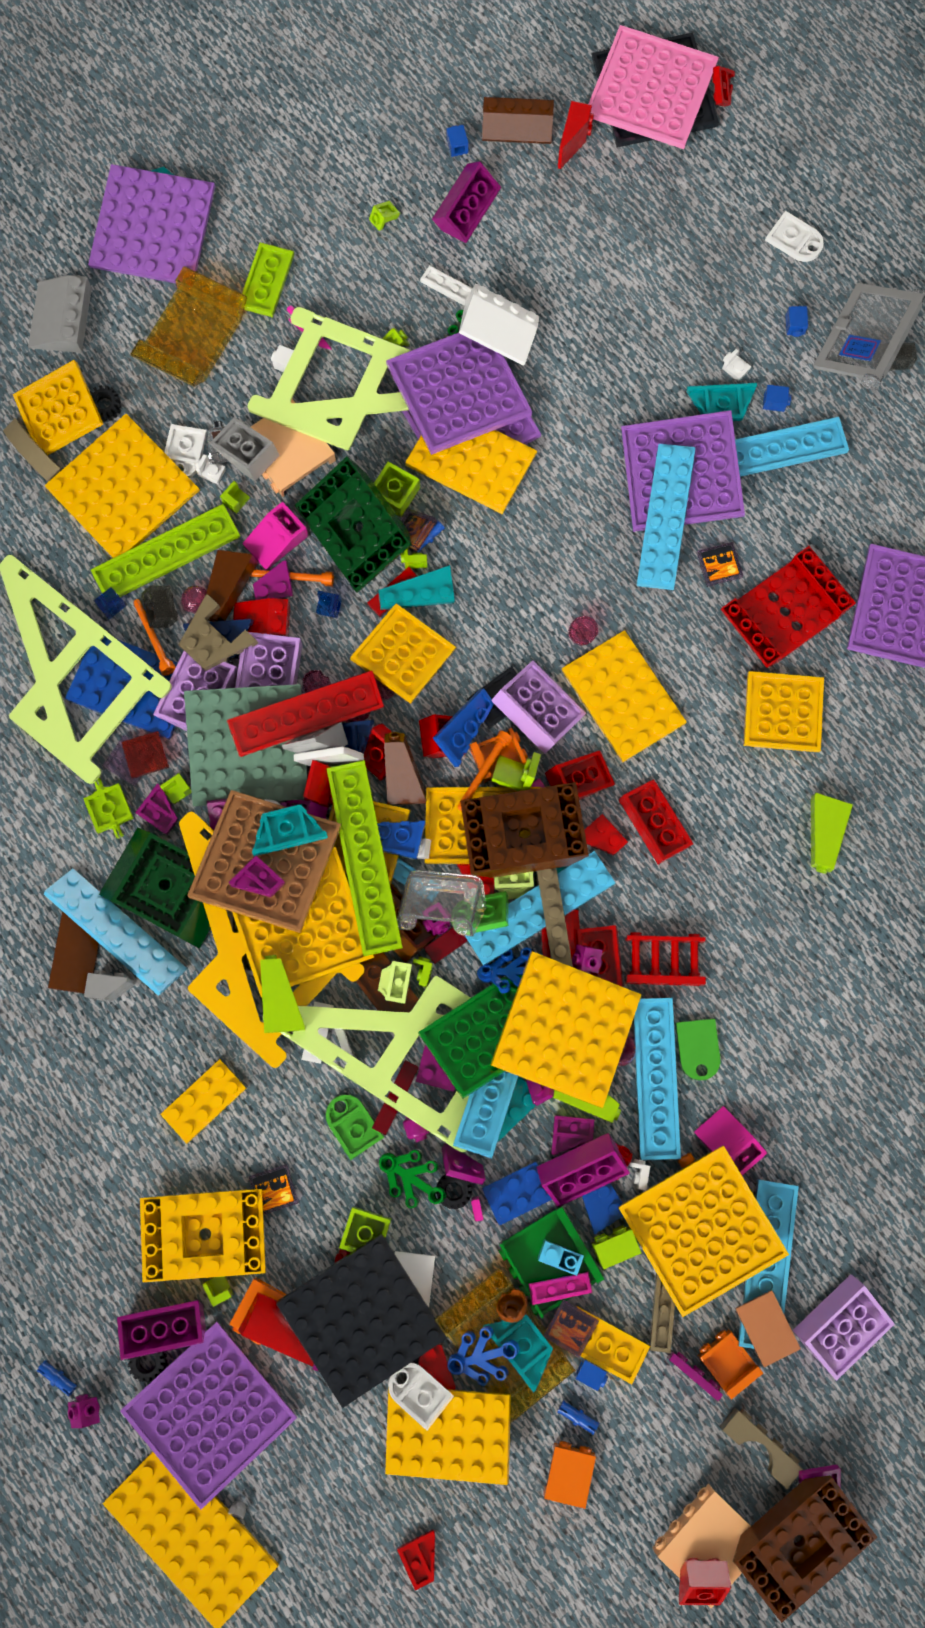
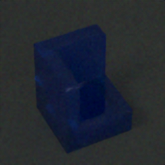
[93,587,126,619]
[316,591,342,619]

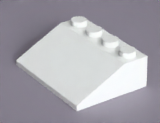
[459,283,539,366]

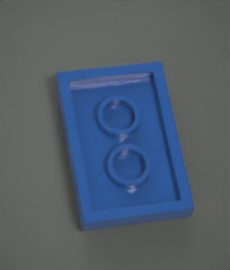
[482,1162,552,1226]

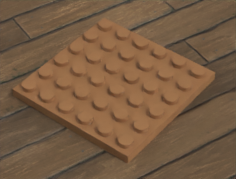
[188,790,341,933]

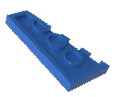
[433,688,494,767]
[378,821,426,859]
[580,1143,623,1235]

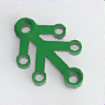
[379,1150,446,1209]

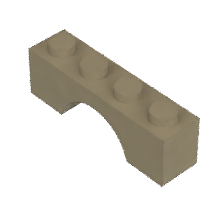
[719,1408,803,1489]

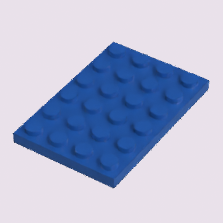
[65,636,178,740]

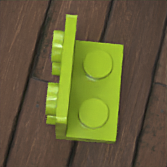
[492,752,541,791]

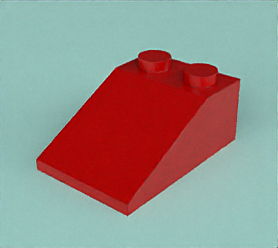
[558,101,594,169]
[233,598,290,637]
[545,750,615,800]

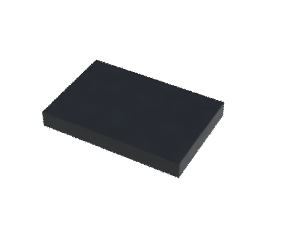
[467,666,517,729]

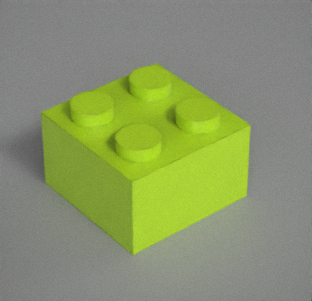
[374,462,420,517]
[339,1206,392,1252]
[591,1225,642,1269]

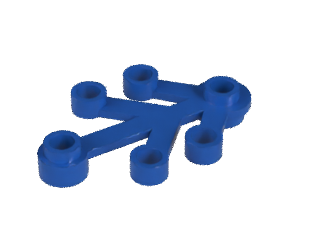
[477,947,532,993]
[447,1326,520,1386]

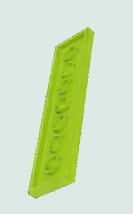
[90,504,241,603]

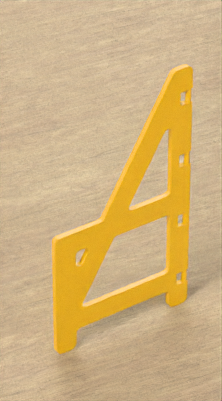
[179,812,364,1068]

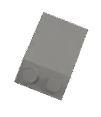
[210,417,280,481]
[282,722,348,753]

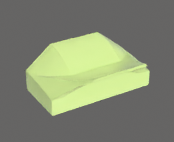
[494,872,534,899]
[378,961,412,1004]

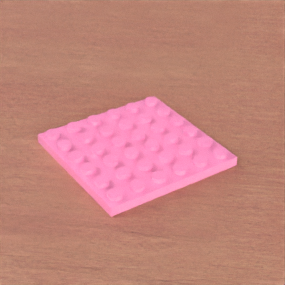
[588,25,719,149]

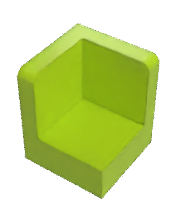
[220,481,250,514]
[160,773,192,804]
[202,1276,234,1307]

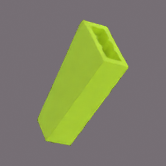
[811,793,853,874]
[260,955,305,1033]
[552,1090,621,1123]

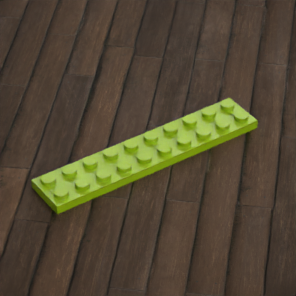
[327,760,403,956]

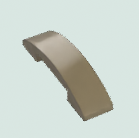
[3,418,62,482]

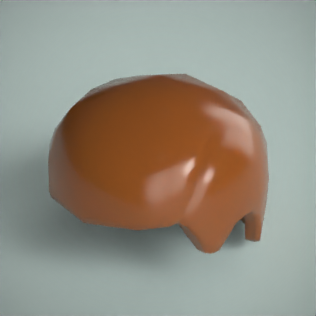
[496,1289,527,1323]

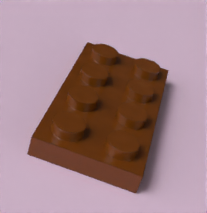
[356,952,419,1013]

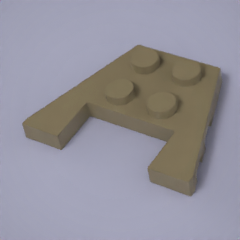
[178,594,258,671]

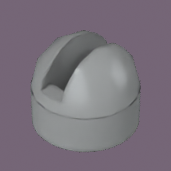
[228,1501,246,1519]

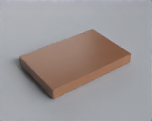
[735,1290,801,1367]

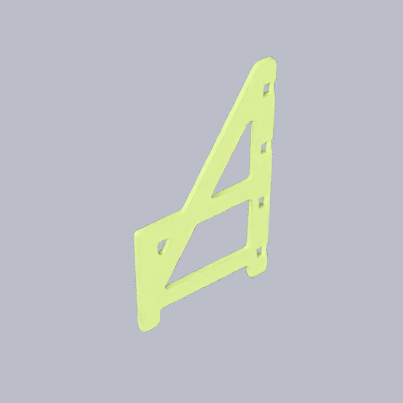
[248,307,411,450]
[0,555,172,784]
[263,976,471,1152]

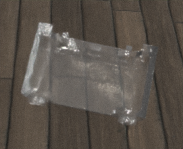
[397,870,486,936]

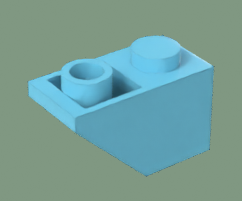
[537,1239,584,1276]

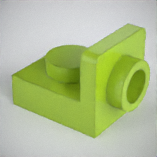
[369,201,400,231]
[382,328,410,347]
[401,548,427,569]
[413,957,433,988]

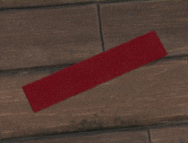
[372,1060,419,1135]

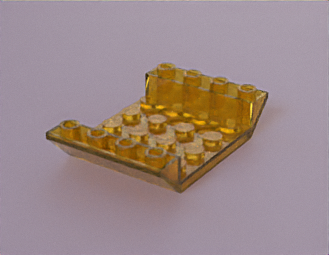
[130,266,247,387]
[435,1268,576,1424]

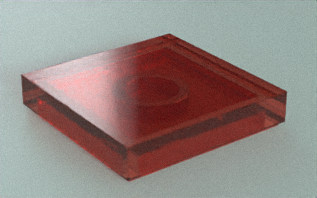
[121,731,169,779]

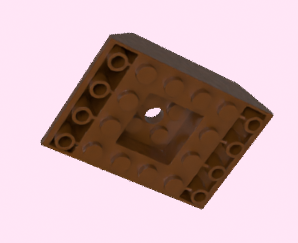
[460,782,589,878]
[733,1475,878,1623]

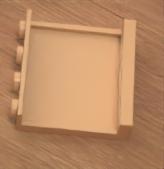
[250,399,336,497]
[652,1483,751,1608]

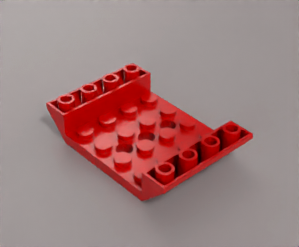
[720,546,856,668]

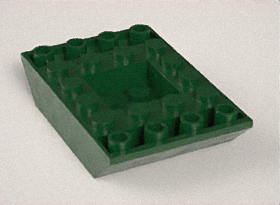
[294,456,412,593]
[99,827,211,949]

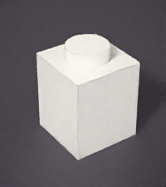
[271,345,294,372]

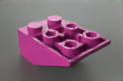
[242,501,309,570]
[694,1106,767,1175]

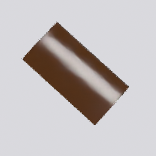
[48,911,99,994]

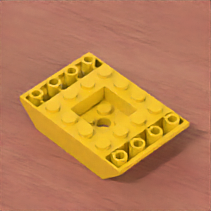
[140,1189,266,1282]

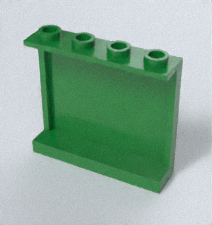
[498,1206,604,1318]

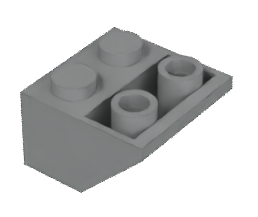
[84,970,135,1002]

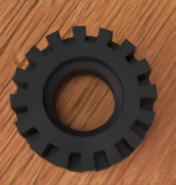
[90,385,122,422]
[436,1174,472,1209]
[128,1351,168,1382]

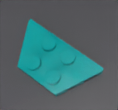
[686,383,757,421]
[252,804,328,857]
[483,1315,553,1393]

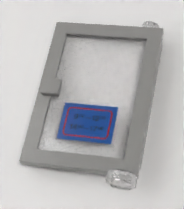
[813,283,925,390]

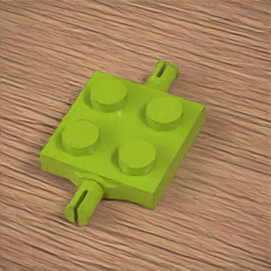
[83,778,134,839]

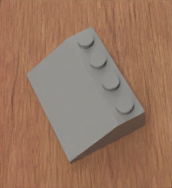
[28,275,92,353]

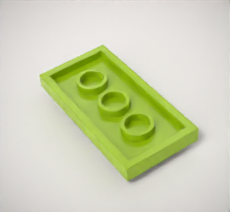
[238,242,294,317]

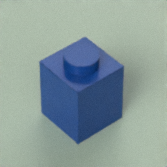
[446,125,468,157]
[785,306,808,337]
[763,385,791,412]
[574,1358,608,1391]

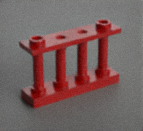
[625,932,706,986]

